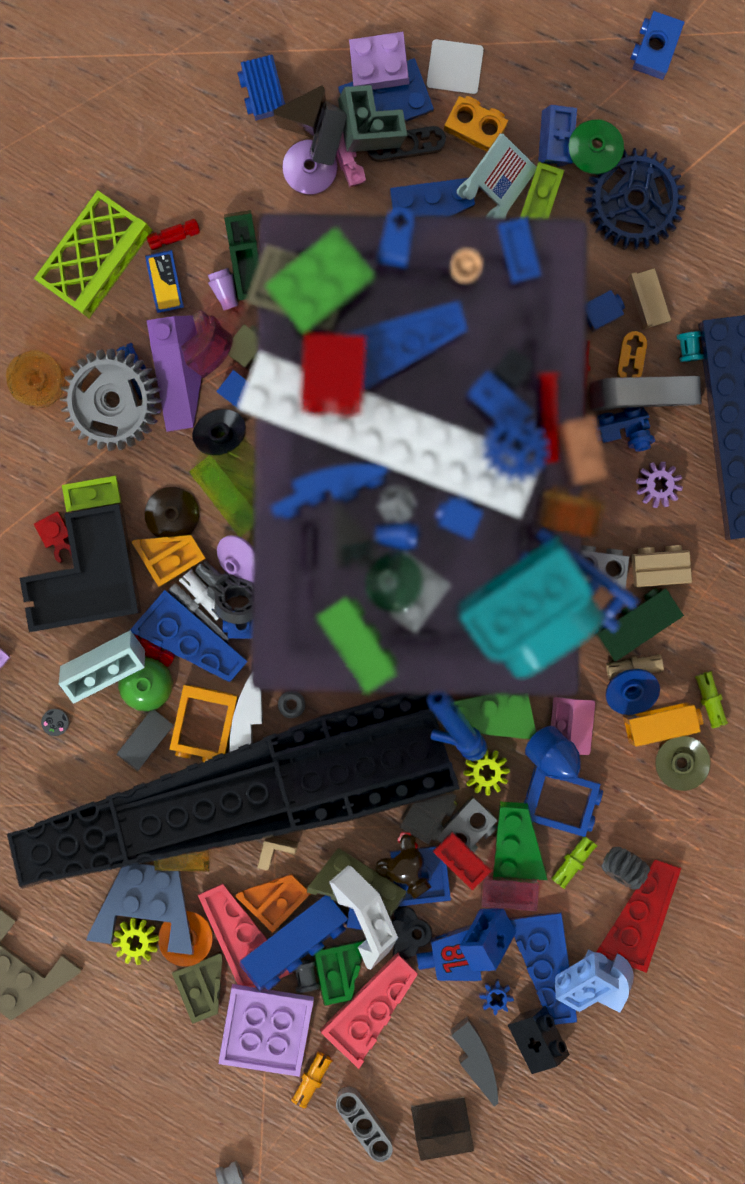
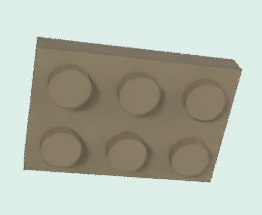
[246,244,340,332]

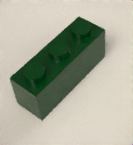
[595,587,684,662]

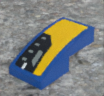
[145,250,184,313]

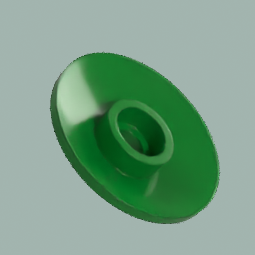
[569,119,624,175]

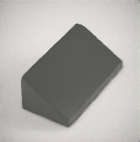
[309,101,347,166]

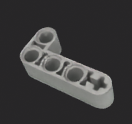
[589,376,702,411]

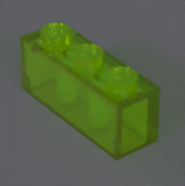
[189,455,263,538]

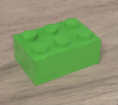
[265,228,375,337]

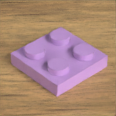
[349,32,409,90]

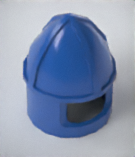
[525,726,581,780]

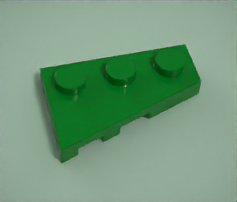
[493,801,548,880]

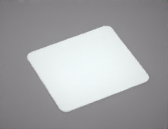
[427,39,484,94]

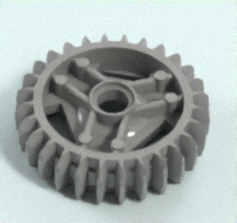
[60,349,162,451]

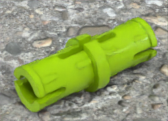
[695,671,728,728]
[551,837,598,889]

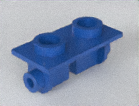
[595,407,650,443]

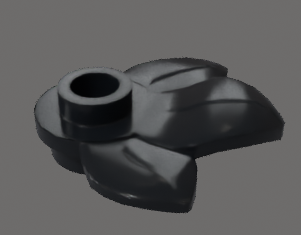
[391,906,432,960]

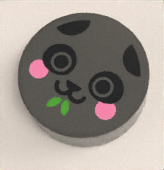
[41,708,70,736]

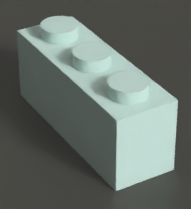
[59,630,145,704]

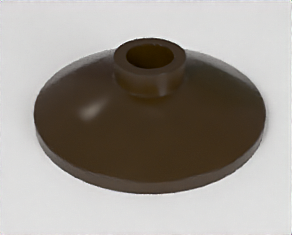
[144,487,199,538]

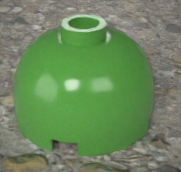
[118,657,173,712]

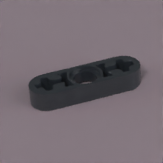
[367,126,446,162]

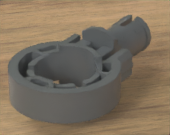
[195,561,261,624]

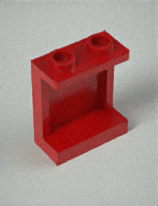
[300,333,366,417]

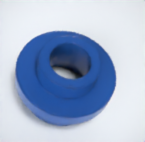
[628,430,655,452]

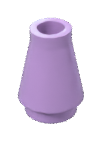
[208,268,239,311]

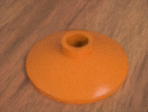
[158,911,213,967]

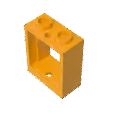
[169,684,239,762]
[623,702,703,747]

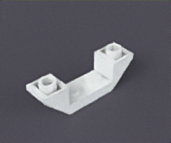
[329,866,398,970]

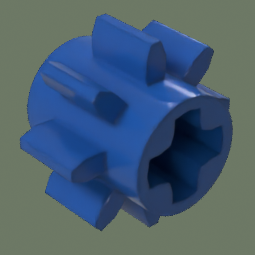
[479,979,514,1015]

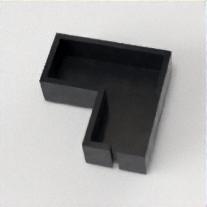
[20,504,142,632]

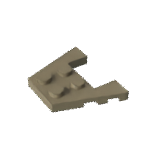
[0,907,82,1020]

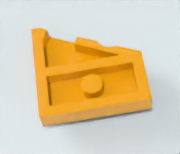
[132,535,206,587]

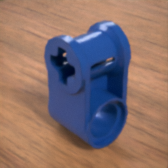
[376,207,414,269]

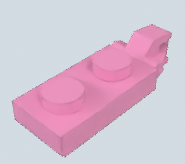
[336,132,366,188]

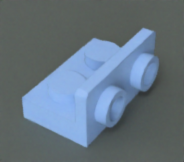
[555,953,619,1012]

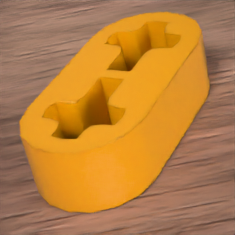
[617,331,647,378]

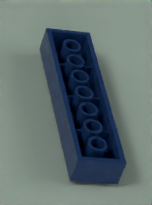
[698,315,745,540]

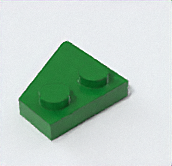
[314,940,365,1006]

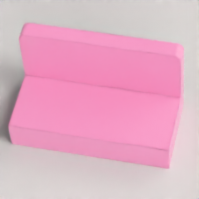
[551,697,595,755]

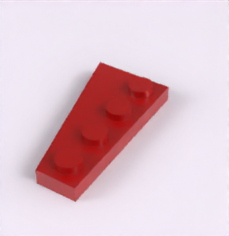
[596,859,681,973]

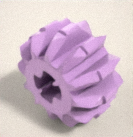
[636,462,683,508]

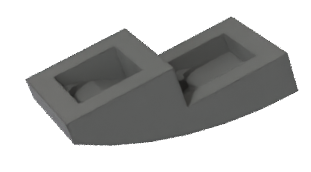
[116,710,174,771]

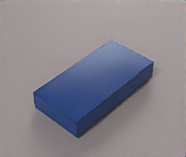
[497,217,542,284]

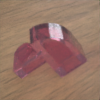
[181,310,233,378]

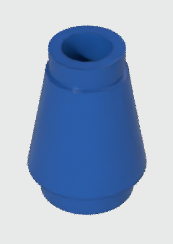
[375,522,420,551]

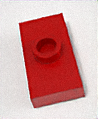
[433,831,492,891]

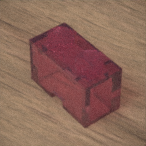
[480,876,539,911]

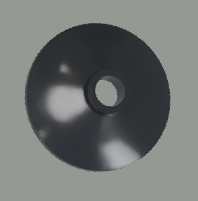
[192,409,246,456]

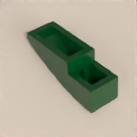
[224,210,260,300]

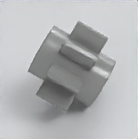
[377,486,417,523]

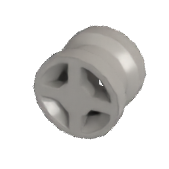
[215,1161,245,1184]

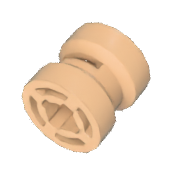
[451,249,482,283]

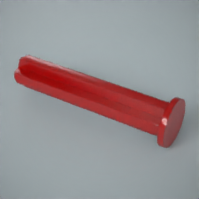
[537,373,561,463]

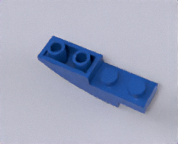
[270,464,388,520]

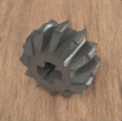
[601,847,650,889]

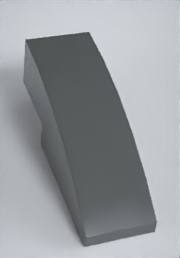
[450,1016,499,1107]

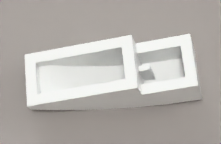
[230,668,263,752]

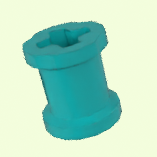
[676,331,704,363]

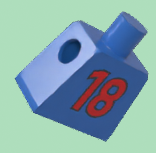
[416,925,482,981]

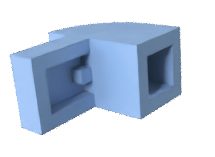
[584,949,634,1013]

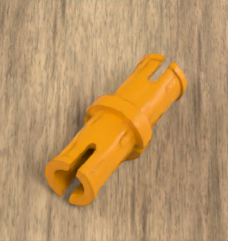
[291,1051,333,1109]

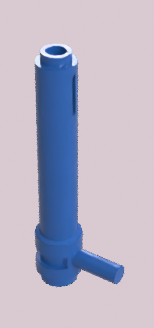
[428,689,487,761]

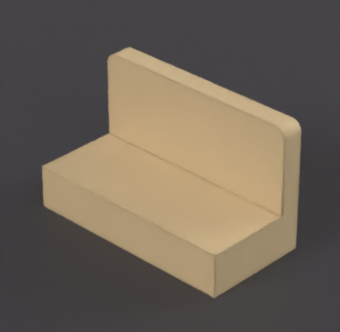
[628,268,671,330]
[258,837,298,871]

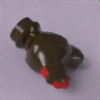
[375,831,432,899]

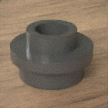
[278,691,305,718]

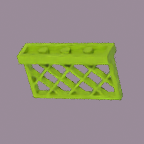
[34,190,153,319]

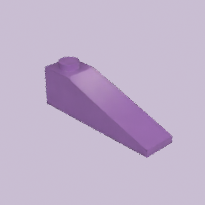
[147,315,208,432]

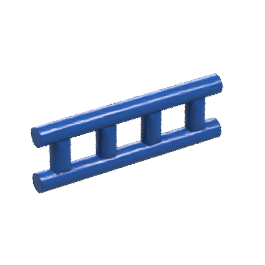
[518,527,639,633]

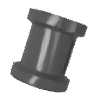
[295,959,320,993]

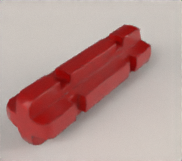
[147,219,200,250]
[134,634,175,667]

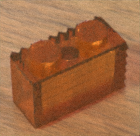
[536,486,605,539]

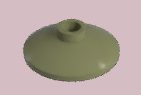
[655,736,710,791]

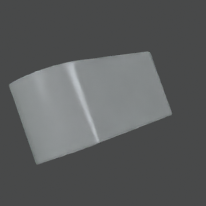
[336,1086,393,1162]

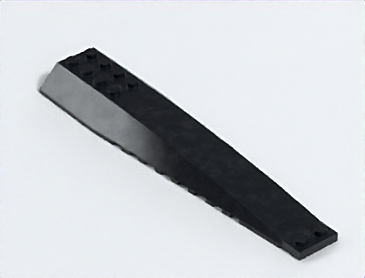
[7,686,460,889]

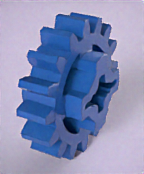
[482,416,549,483]

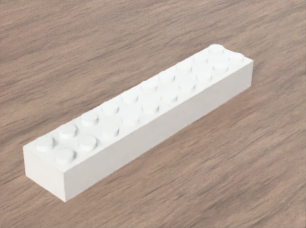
[238,352,539,519]

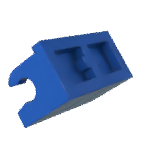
[538,105,577,167]

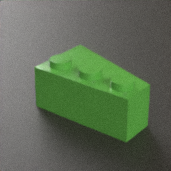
[317,597,398,694]
[454,685,536,739]

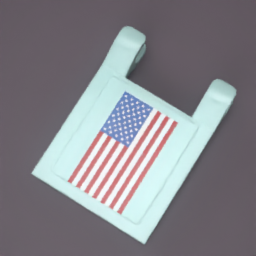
[457,133,536,226]

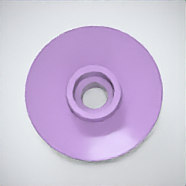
[283,140,337,195]
[217,535,262,583]

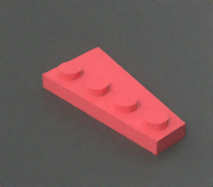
[198,883,293,988]
[320,952,418,1069]

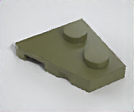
[172,952,223,1024]

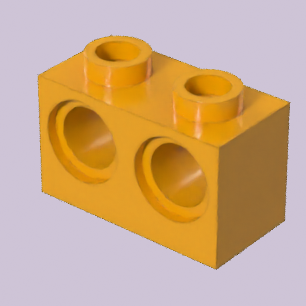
[444,96,508,152]

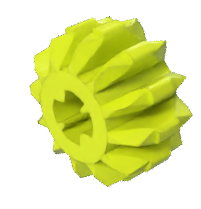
[463,749,510,795]
[112,918,159,965]

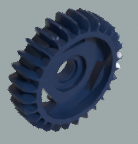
[584,148,686,251]

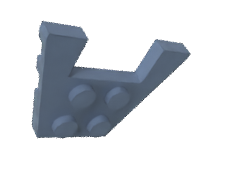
[86,864,194,955]

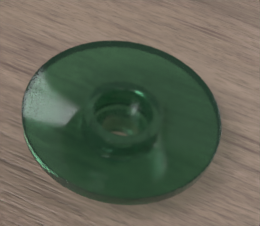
[366,552,423,612]

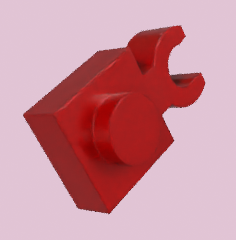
[34,511,72,563]

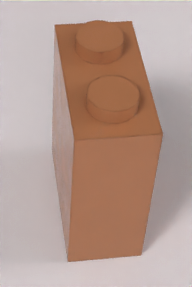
[559,417,607,487]

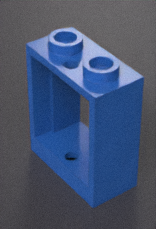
[524,765,603,837]

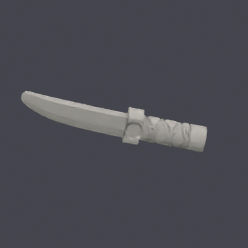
[168,583,229,641]

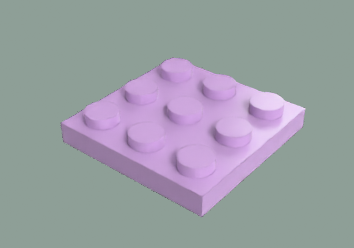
[218,984,314,1077]

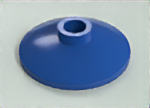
[605,669,660,715]

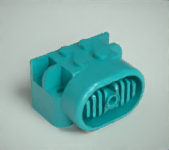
[459,535,604,678]

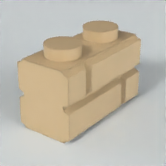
[631,545,692,587]

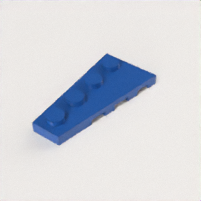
[344,301,467,391]
[129,590,248,682]
[509,912,577,1025]

